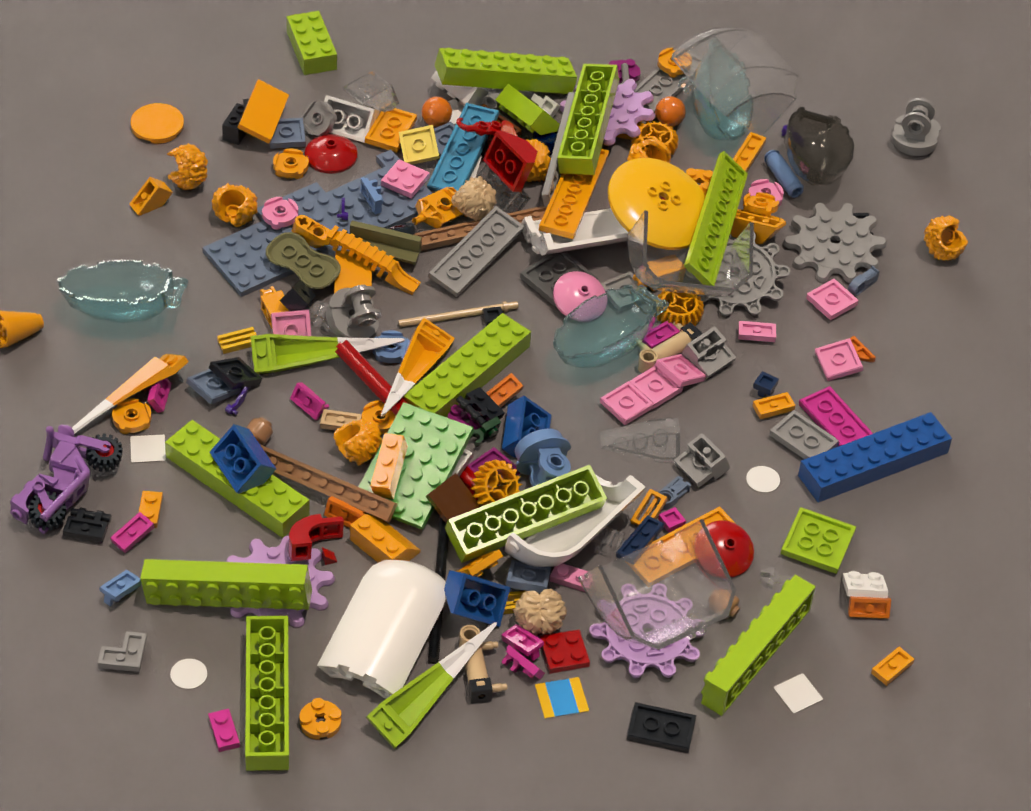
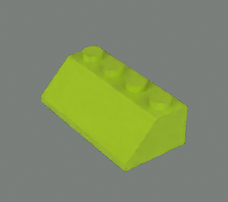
[495,84,560,135]

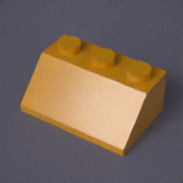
[350,514,421,563]

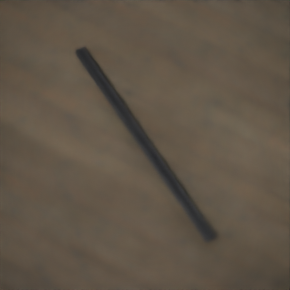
[428,516,449,664]

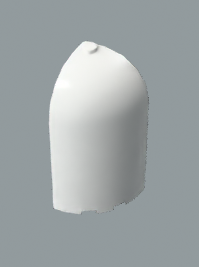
[521,196,660,255]
[505,475,645,567]
[317,560,446,699]

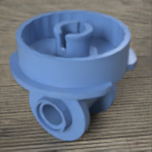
[515,429,571,486]

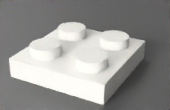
[842,571,888,598]

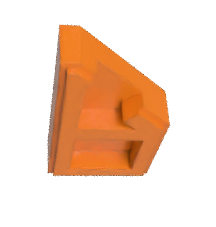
[848,336,876,363]

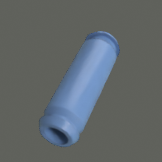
[764,150,804,198]

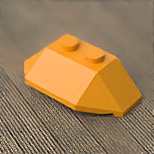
[730,209,786,244]

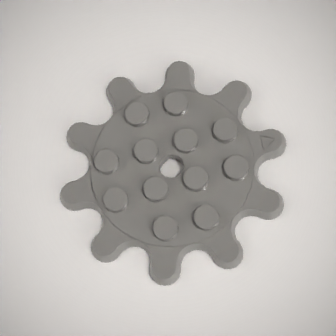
[783,203,887,283]
[685,230,790,317]

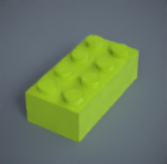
[286,11,337,75]

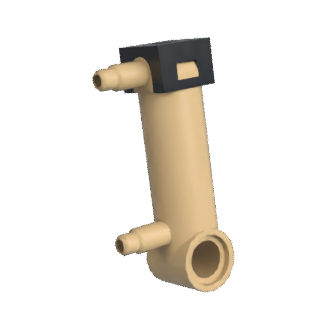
[637,321,703,373]
[459,625,508,704]

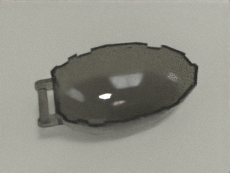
[784,107,854,186]

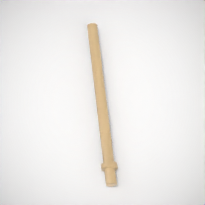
[398,301,518,328]

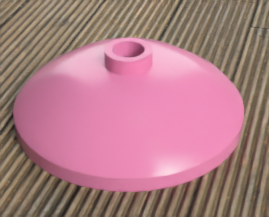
[553,271,607,322]

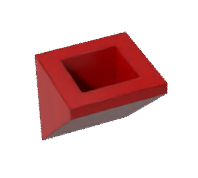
[322,547,337,565]

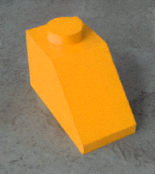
[129,177,173,216]

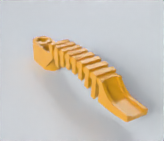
[291,215,421,295]

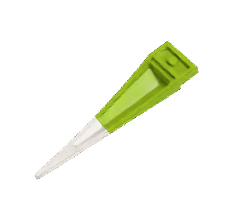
[250,334,405,374]
[366,623,497,748]

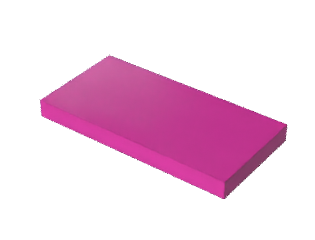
[799,386,873,447]

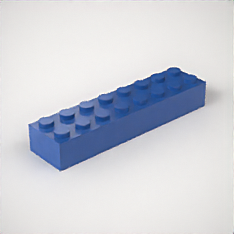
[798,412,952,503]

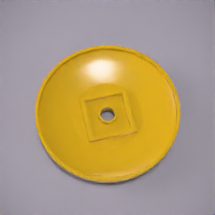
[608,158,705,250]

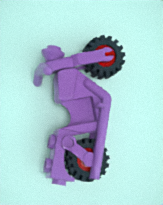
[10,424,123,534]

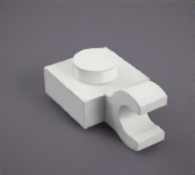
[531,93,560,118]

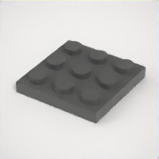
[520,252,598,308]

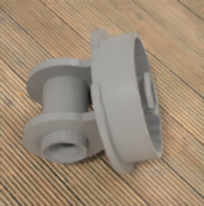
[892,98,941,156]
[326,285,382,338]

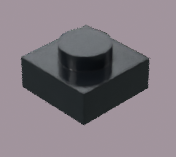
[482,306,503,326]

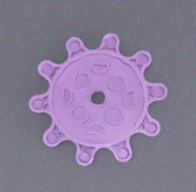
[559,79,655,146]
[226,536,335,628]
[589,584,707,678]

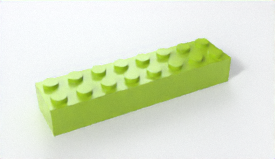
[434,48,577,94]
[557,64,619,175]
[403,313,531,418]
[165,420,310,538]
[445,464,607,563]
[140,559,312,610]
[701,574,816,716]
[245,616,289,771]

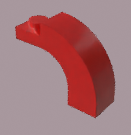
[288,514,344,561]

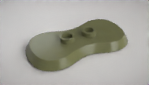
[266,232,341,290]

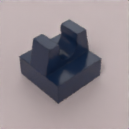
[753,371,779,398]

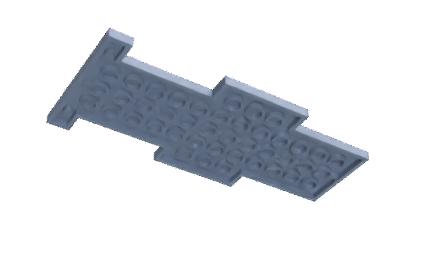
[203,150,432,297]

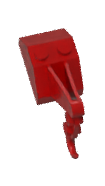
[456,118,538,192]

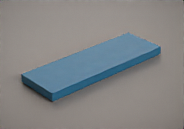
[427,103,499,192]

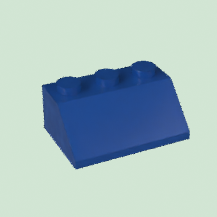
[502,396,551,458]
[209,424,276,494]
[444,570,510,627]

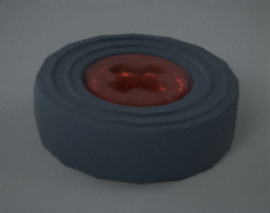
[385,223,415,235]

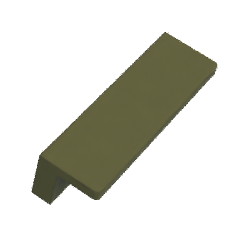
[350,220,422,264]

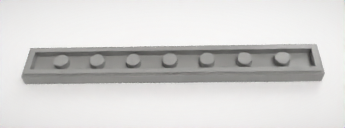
[542,92,575,207]

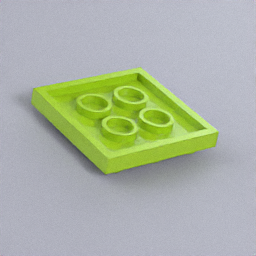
[780,507,856,574]

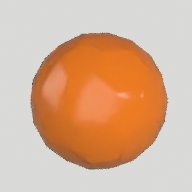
[421,96,452,128]
[655,96,686,127]

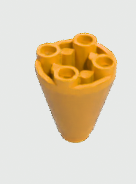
[0,310,44,348]

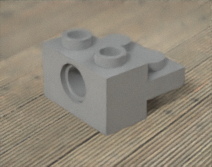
[681,326,736,379]
[674,433,730,488]

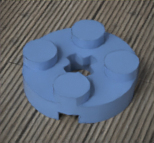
[372,330,410,363]

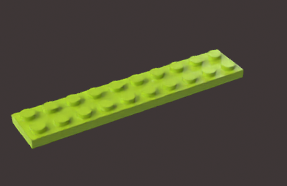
[684,151,748,289]

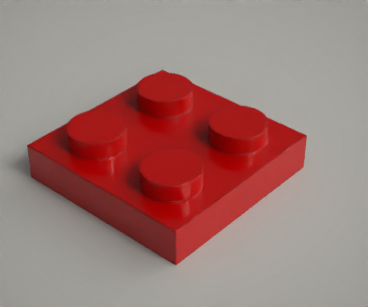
[540,629,590,674]

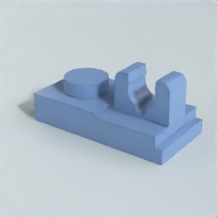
[360,177,383,214]
[99,570,141,606]

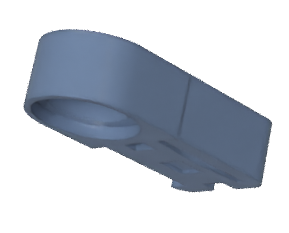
[848,266,880,296]
[656,476,691,509]

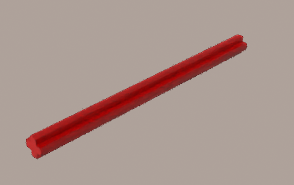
[335,340,478,500]

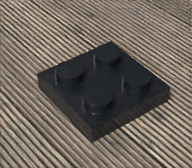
[208,357,262,390]

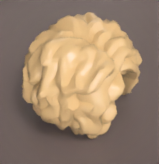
[451,176,497,221]
[513,588,567,636]

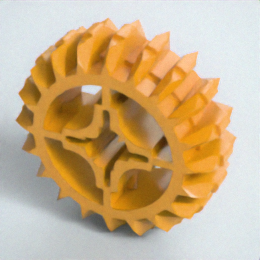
[631,120,679,155]
[654,286,704,327]
[471,460,523,506]

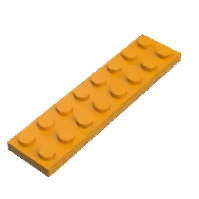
[539,149,609,239]

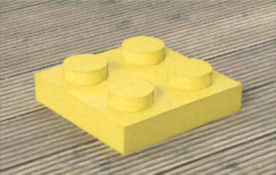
[398,125,440,165]

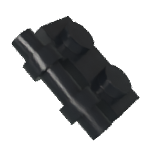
[456,387,505,426]
[63,507,112,543]

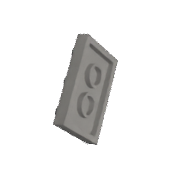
[769,410,839,459]

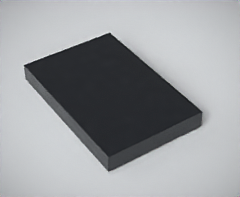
[626,702,697,754]

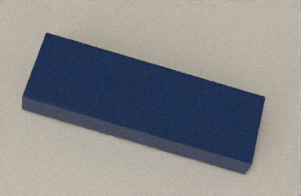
[616,515,664,565]

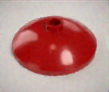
[305,134,358,174]
[696,520,754,578]

